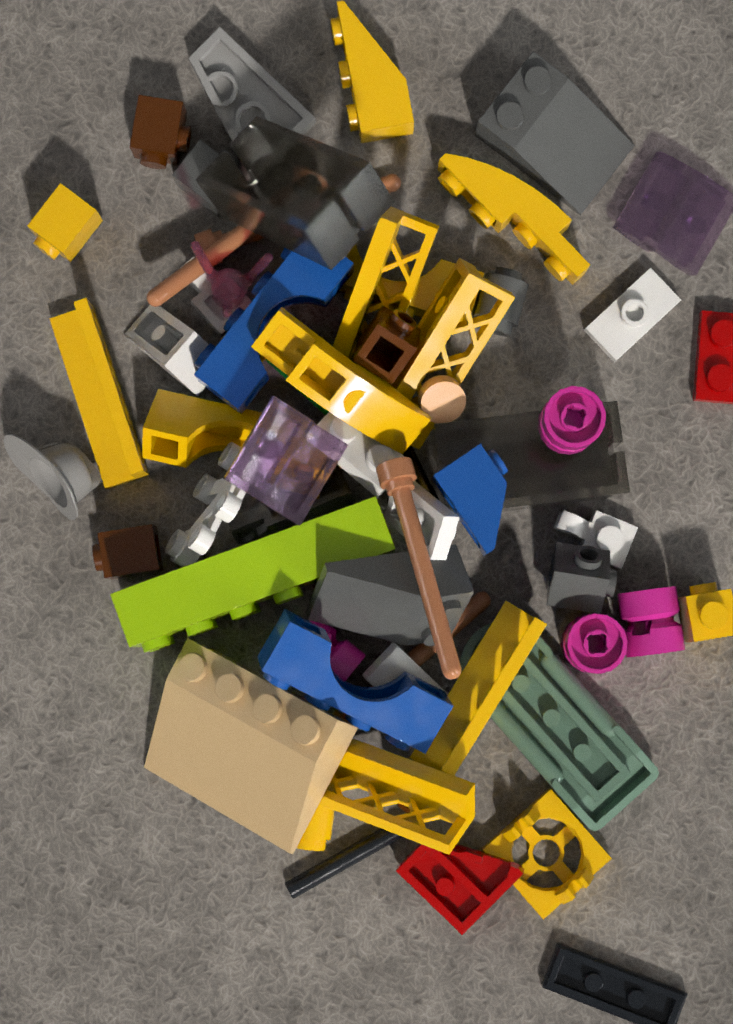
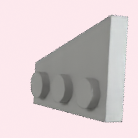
[189,26,316,186]

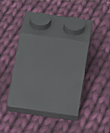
[475,51,635,216]
[305,544,474,646]

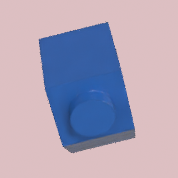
[432,443,508,556]

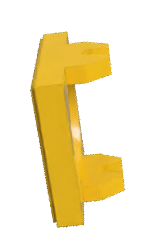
[482,788,612,920]

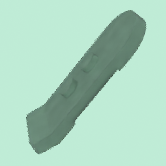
[460,623,659,831]

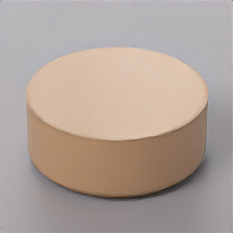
[418,375,466,424]

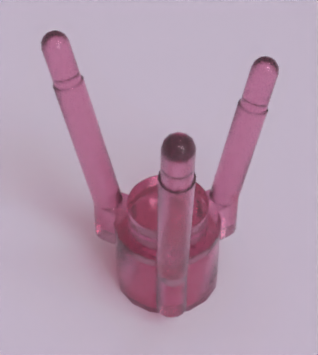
[190,241,273,318]

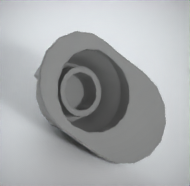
[3,434,101,520]

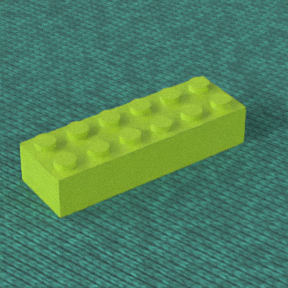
[110,496,395,653]

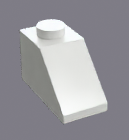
[124,305,209,396]

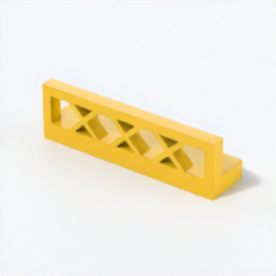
[333,205,440,360]
[387,258,515,449]
[49,298,149,489]
[409,601,547,776]
[319,739,475,855]

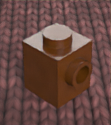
[130,95,192,169]
[353,305,421,385]

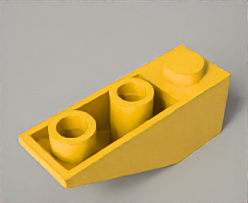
[330,1,414,143]

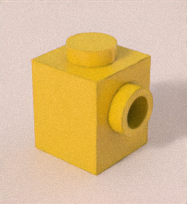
[27,183,103,263]
[678,582,733,642]

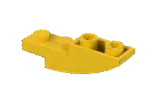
[437,153,590,285]
[251,307,432,454]

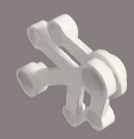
[165,429,283,567]

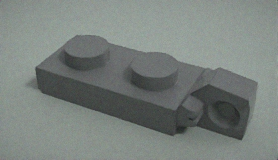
[229,464,356,547]

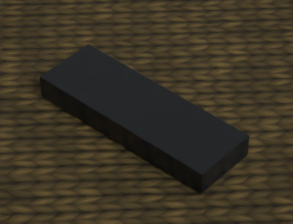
[541,942,688,1024]

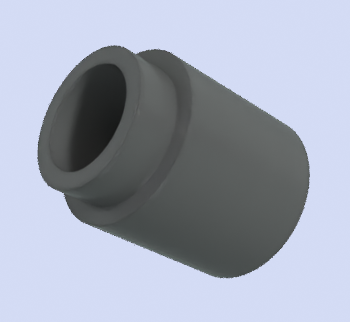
[474,267,529,337]

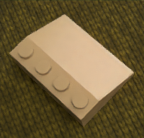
[144,638,358,854]

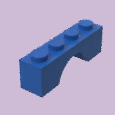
[194,229,354,414]
[257,609,453,754]

